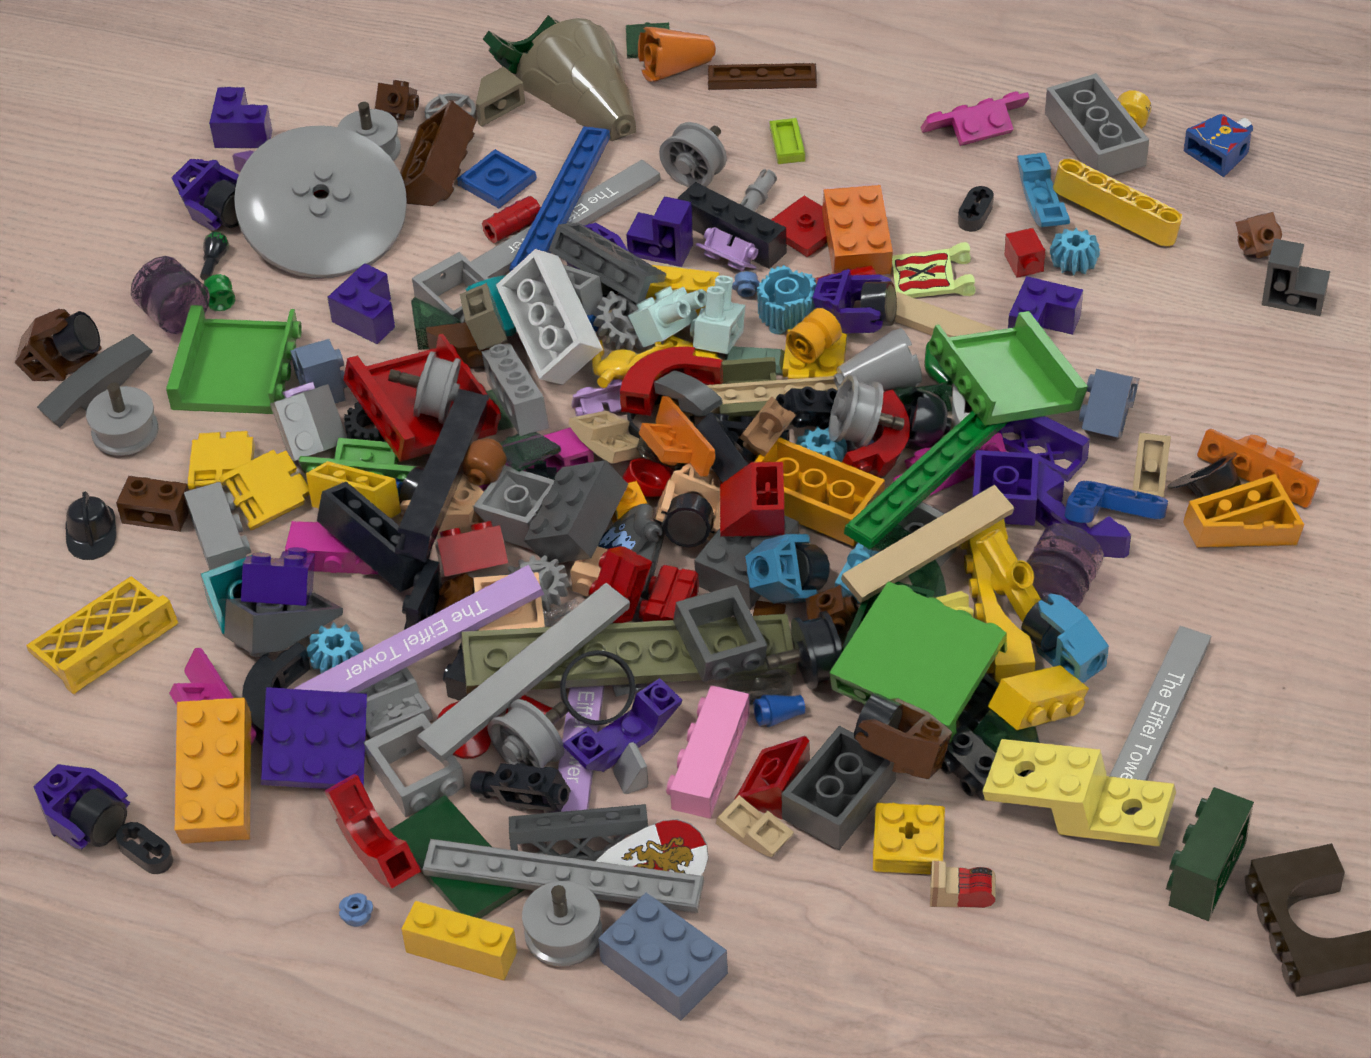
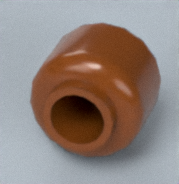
[463,438,507,486]

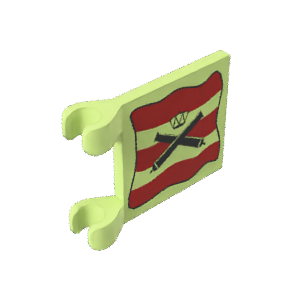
[892,242,976,298]

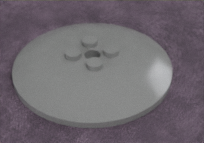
[234,126,407,278]

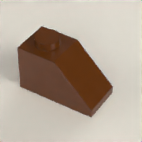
[426,322,489,368]

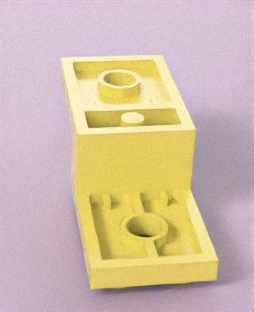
[982,739,1176,847]

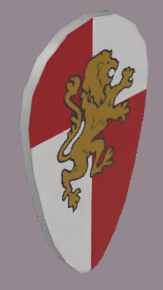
[596,819,709,876]

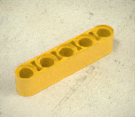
[1053,159,1182,246]

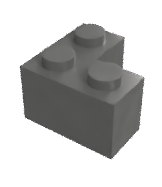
[1262,239,1330,316]

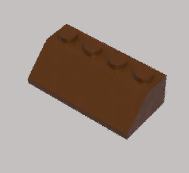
[400,100,477,206]

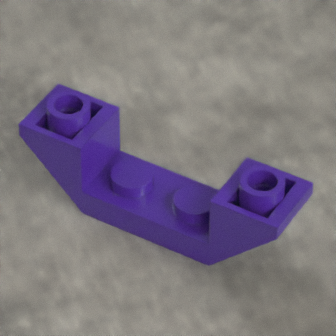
[1035,463,1131,558]
[563,678,683,772]

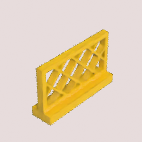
[26,576,179,694]

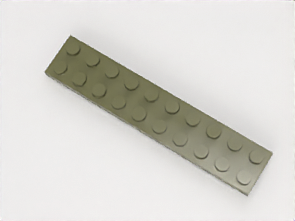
[461,614,797,694]

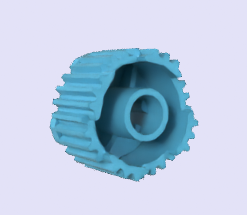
[757,265,816,335]

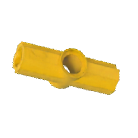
[976,529,1041,623]

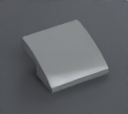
[358,667,433,739]

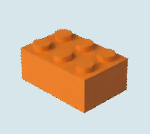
[822,185,893,275]

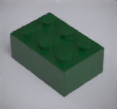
[1166,787,1254,921]

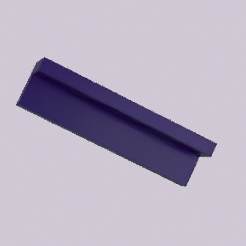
[998,416,1090,482]

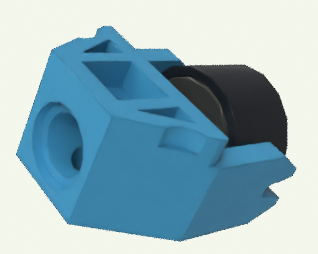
[745,534,830,604]
[1021,593,1109,683]

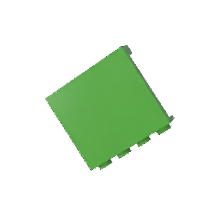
[166,305,302,414]
[928,311,1088,426]
[829,581,1007,743]

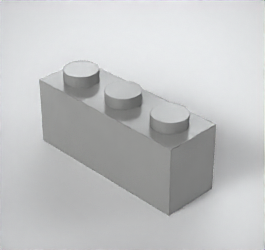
[184,482,251,570]

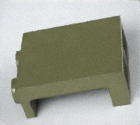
[720,357,777,422]

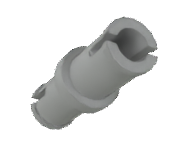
[740,169,777,212]

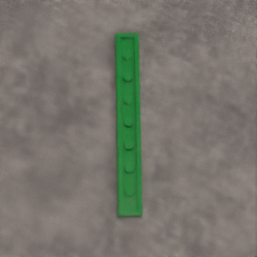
[843,411,1008,550]

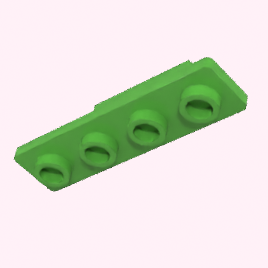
[299,438,418,482]

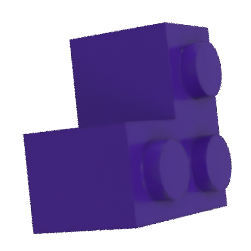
[209,87,273,148]
[626,196,693,267]
[327,263,395,344]
[1008,276,1083,335]
[241,547,315,606]

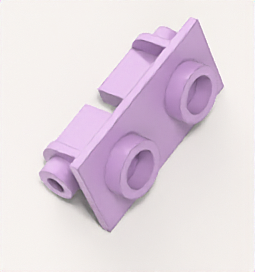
[696,227,758,271]
[571,379,623,417]

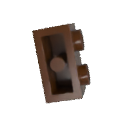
[116,476,189,532]

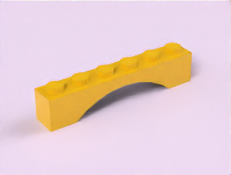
[960,519,1035,683]

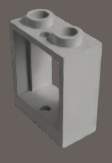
[412,252,489,325]
[364,713,465,817]

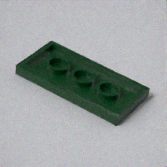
[389,795,525,919]

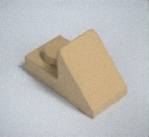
[1132,432,1171,498]

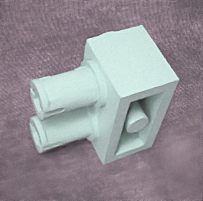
[690,275,746,354]
[628,286,707,348]

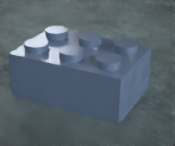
[598,892,728,1021]

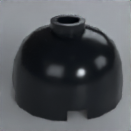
[904,387,952,450]

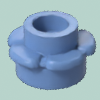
[732,271,760,297]
[339,893,373,927]

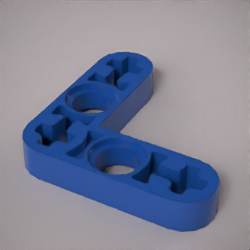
[1064,481,1168,523]

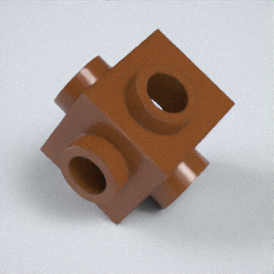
[1235,212,1282,259]

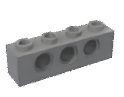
[482,344,549,436]

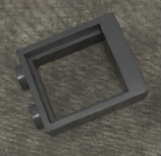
[673,585,767,682]

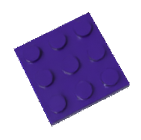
[260,687,367,789]

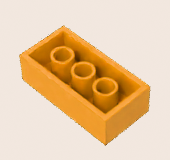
[755,437,885,546]
[174,697,251,844]

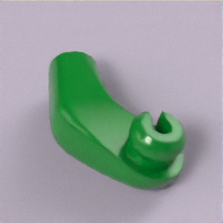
[924,342,953,389]

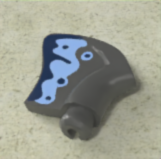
[598,504,662,554]

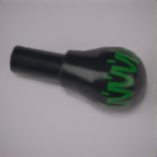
[200,232,229,281]

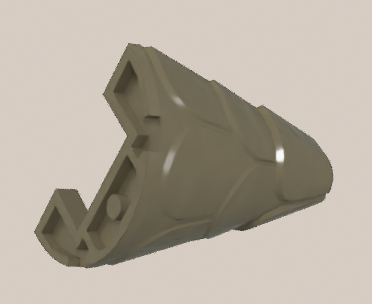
[516,18,636,141]

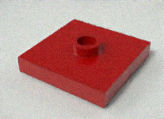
[771,195,827,257]

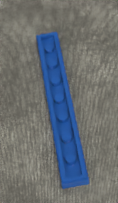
[509,126,610,272]

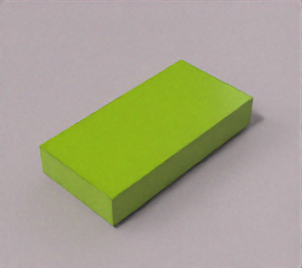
[769,118,805,164]

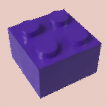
[973,450,1039,526]

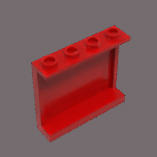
[343,333,501,462]

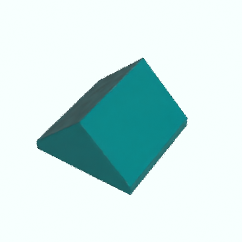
[200,555,252,634]

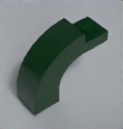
[483,15,560,74]

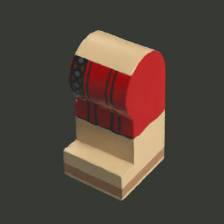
[930,861,996,908]

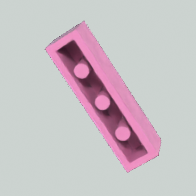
[666,685,750,819]

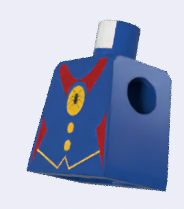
[1184,114,1253,177]

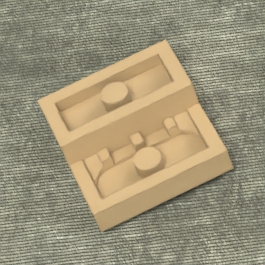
[568,411,650,464]

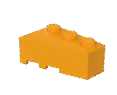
[1183,474,1305,547]

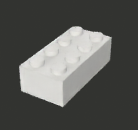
[496,249,603,385]

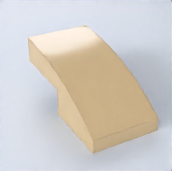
[716,795,794,858]

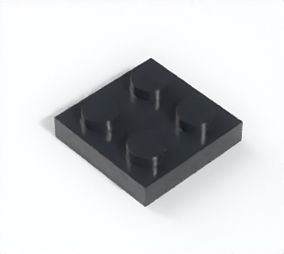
[402,559,442,630]

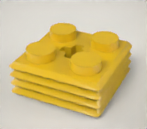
[873,803,945,874]

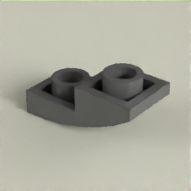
[654,370,723,417]

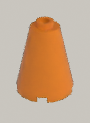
[638,27,716,82]

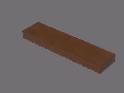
[708,63,817,90]

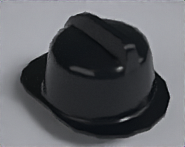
[1167,452,1241,498]
[65,491,116,560]

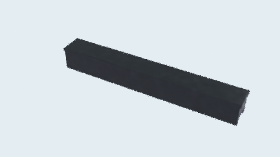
[395,389,490,562]

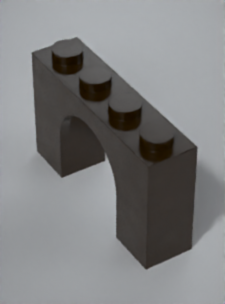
[1245,843,1371,997]

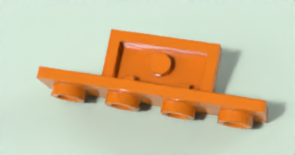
[639,396,715,477]
[1197,428,1320,508]

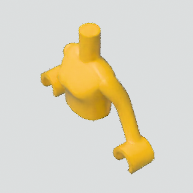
[592,340,673,388]

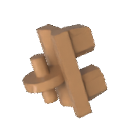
[739,396,796,456]

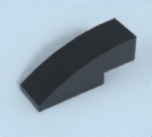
[695,412,750,482]

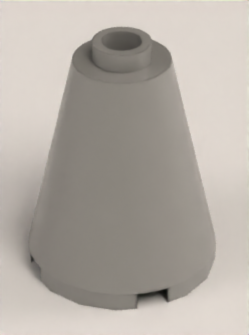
[833,328,922,391]

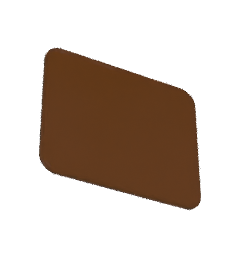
[753,601,786,616]

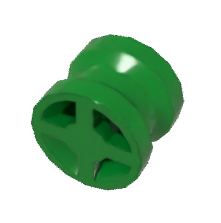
[203,274,236,311]

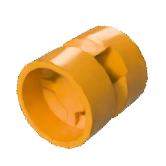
[786,308,842,364]

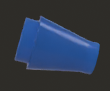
[753,695,805,728]

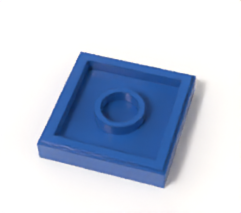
[457,149,537,209]

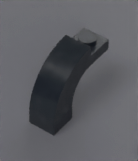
[242,642,311,746]

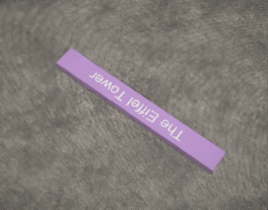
[295,565,544,693]
[558,622,613,812]

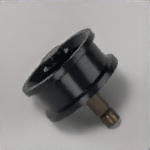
[765,611,842,689]

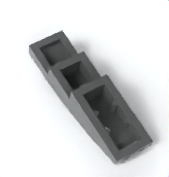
[37,334,153,428]

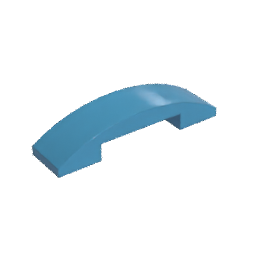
[1017,153,1070,227]

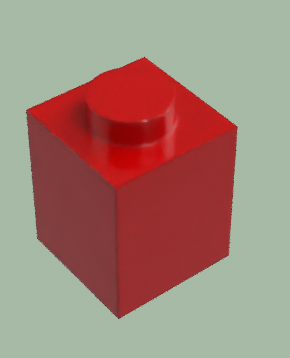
[1004,228,1045,278]

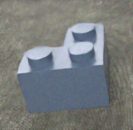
[290,339,348,403]
[1079,369,1140,438]

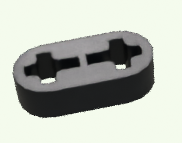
[958,186,994,232]
[116,822,173,874]

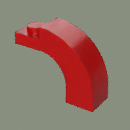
[620,346,723,416]
[842,389,910,478]
[324,774,421,889]

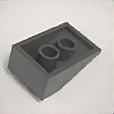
[225,593,343,657]

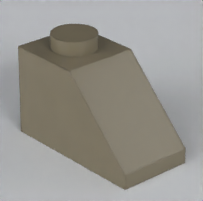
[476,66,525,127]
[459,283,507,351]

